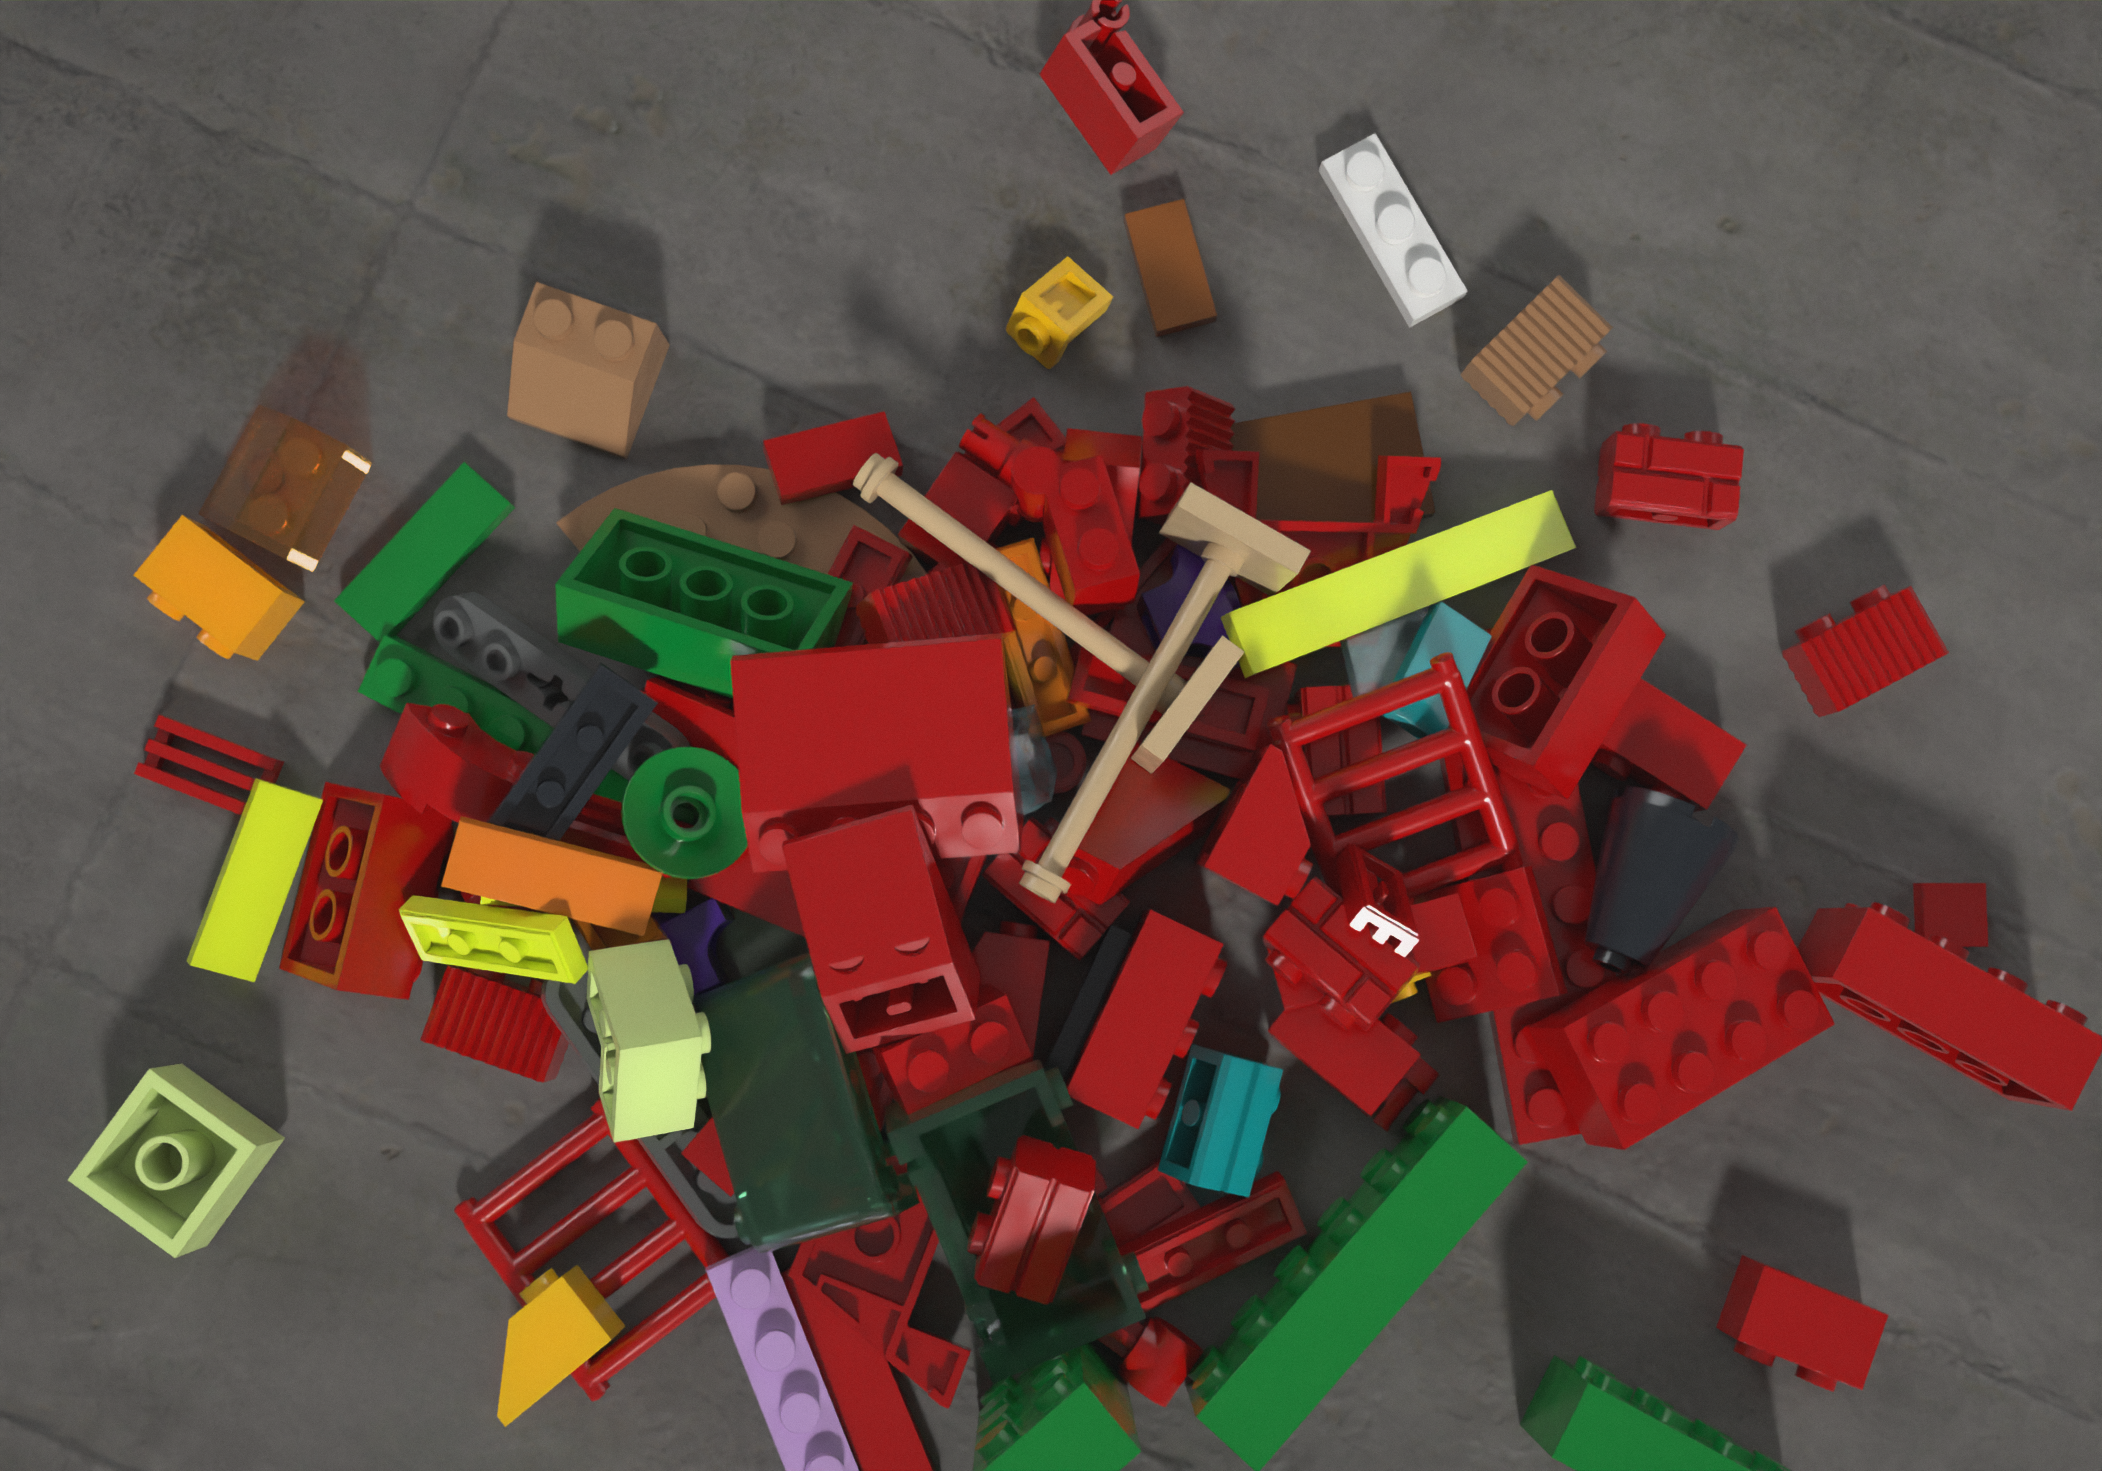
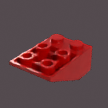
[782,805,981,1054]

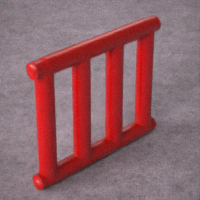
[1267,652,1523,899]
[454,1097,730,1402]

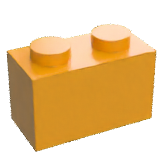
[133,515,305,661]

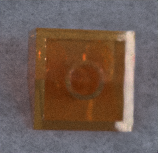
[198,405,372,572]

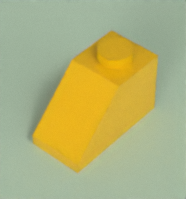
[497,1265,625,1427]

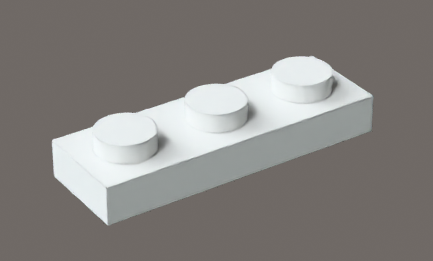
[1318,133,1468,328]

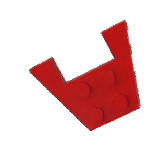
[1195,449,1441,647]
[788,1152,996,1409]

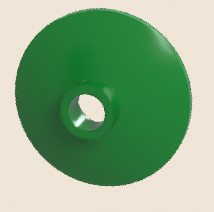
[621,747,748,879]

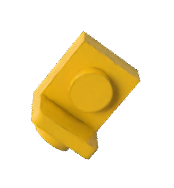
[1006,256,1113,369]

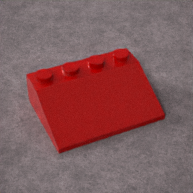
[730,633,1024,873]

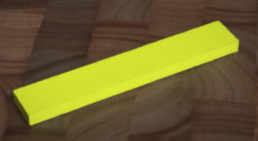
[1220,490,1576,678]

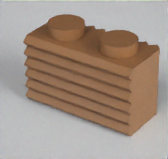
[1460,275,1613,426]

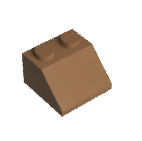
[507,282,670,459]

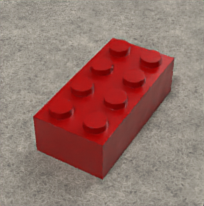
[1797,902,2102,1111]
[1528,906,1835,1150]

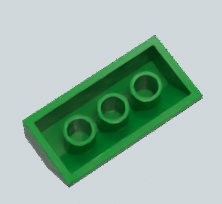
[555,508,853,699]

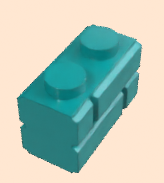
[1158,1043,1283,1197]

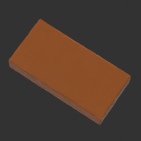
[1123,199,1217,337]

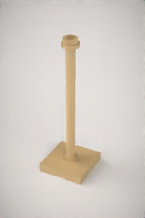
[853,453,1244,774]
[1019,483,1311,903]

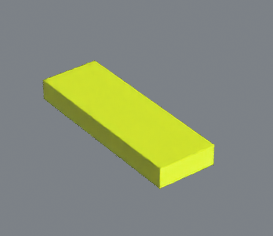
[187,778,323,982]
[398,895,588,984]

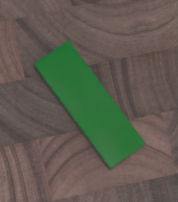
[334,462,516,643]

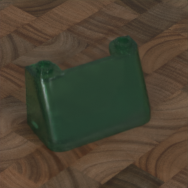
[692,952,920,1254]
[886,1059,1150,1383]

